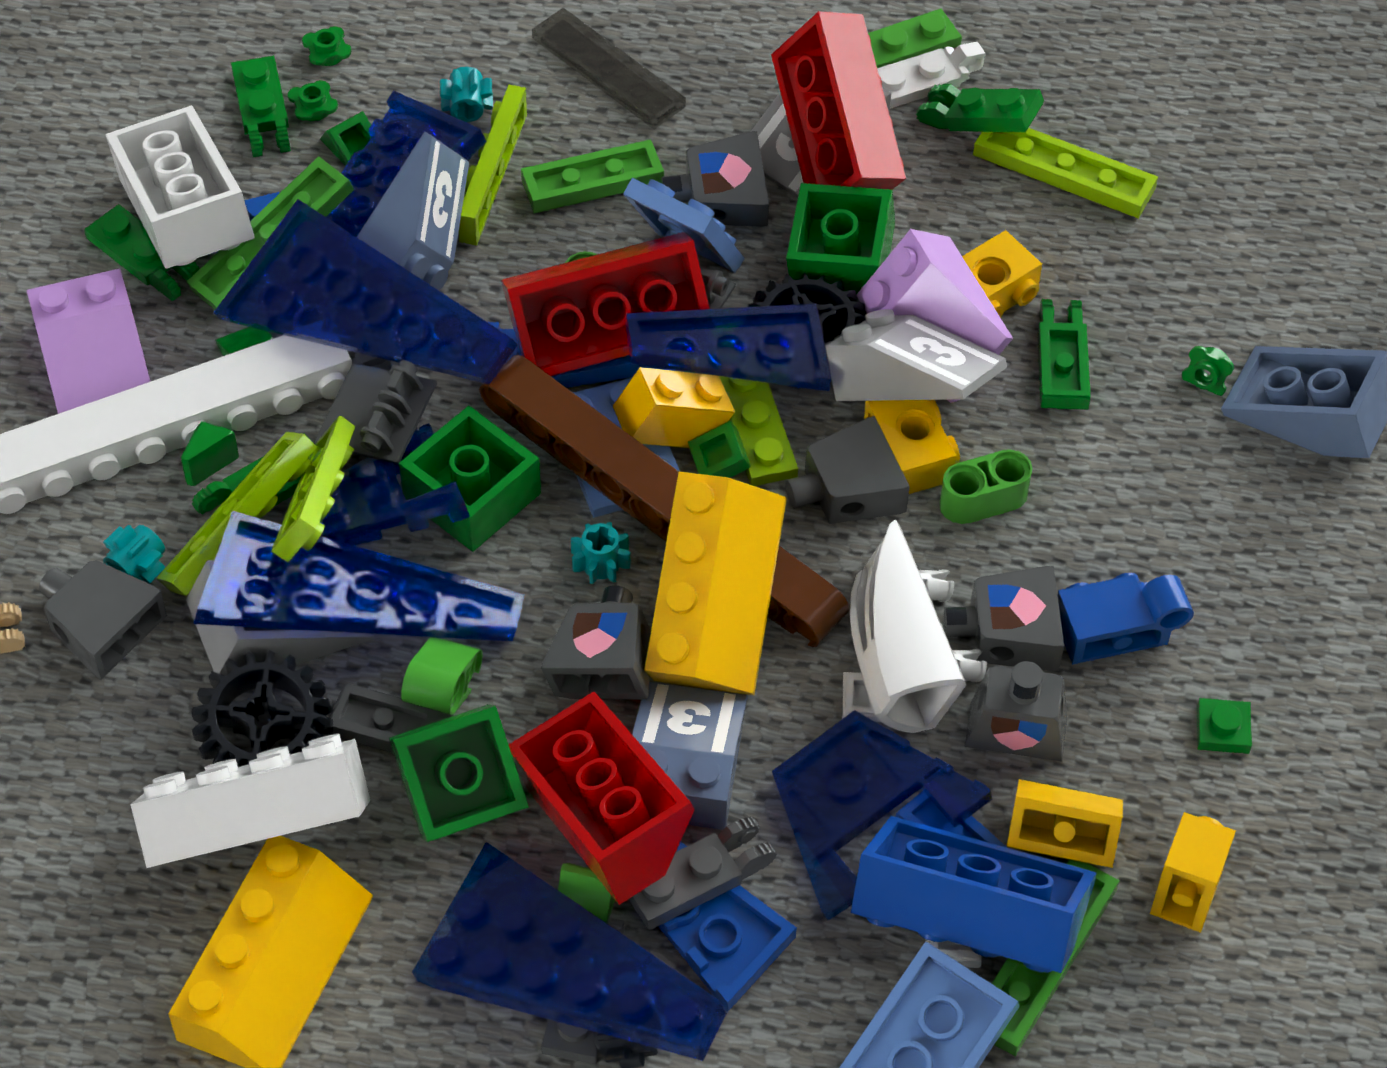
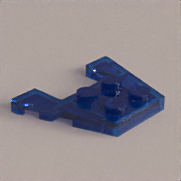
[316,423,470,553]
[772,710,992,920]

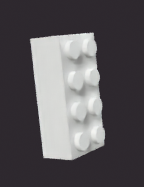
[105,105,255,269]
[130,734,370,868]

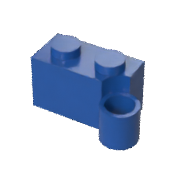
[1057,573,1194,665]

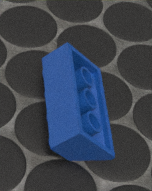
[851,816,1097,973]

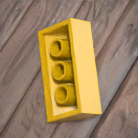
[644,472,787,696]
[168,836,373,1068]

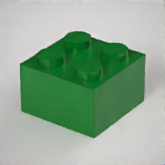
[786,183,895,295]
[399,405,541,552]
[389,704,529,842]

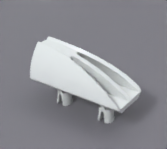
[850,520,987,733]

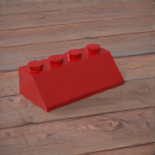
[771,11,906,190]
[501,232,715,376]
[509,691,694,905]

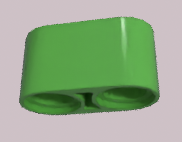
[939,450,1033,524]
[401,636,483,715]

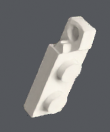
[877,42,985,109]

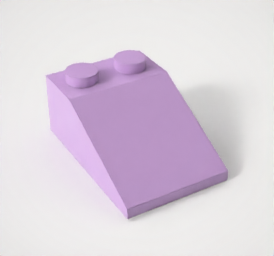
[856,229,1013,403]
[26,268,150,414]

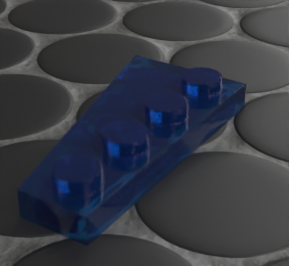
[625,304,832,391]

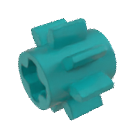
[440,67,493,122]
[571,522,631,584]
[103,525,166,584]

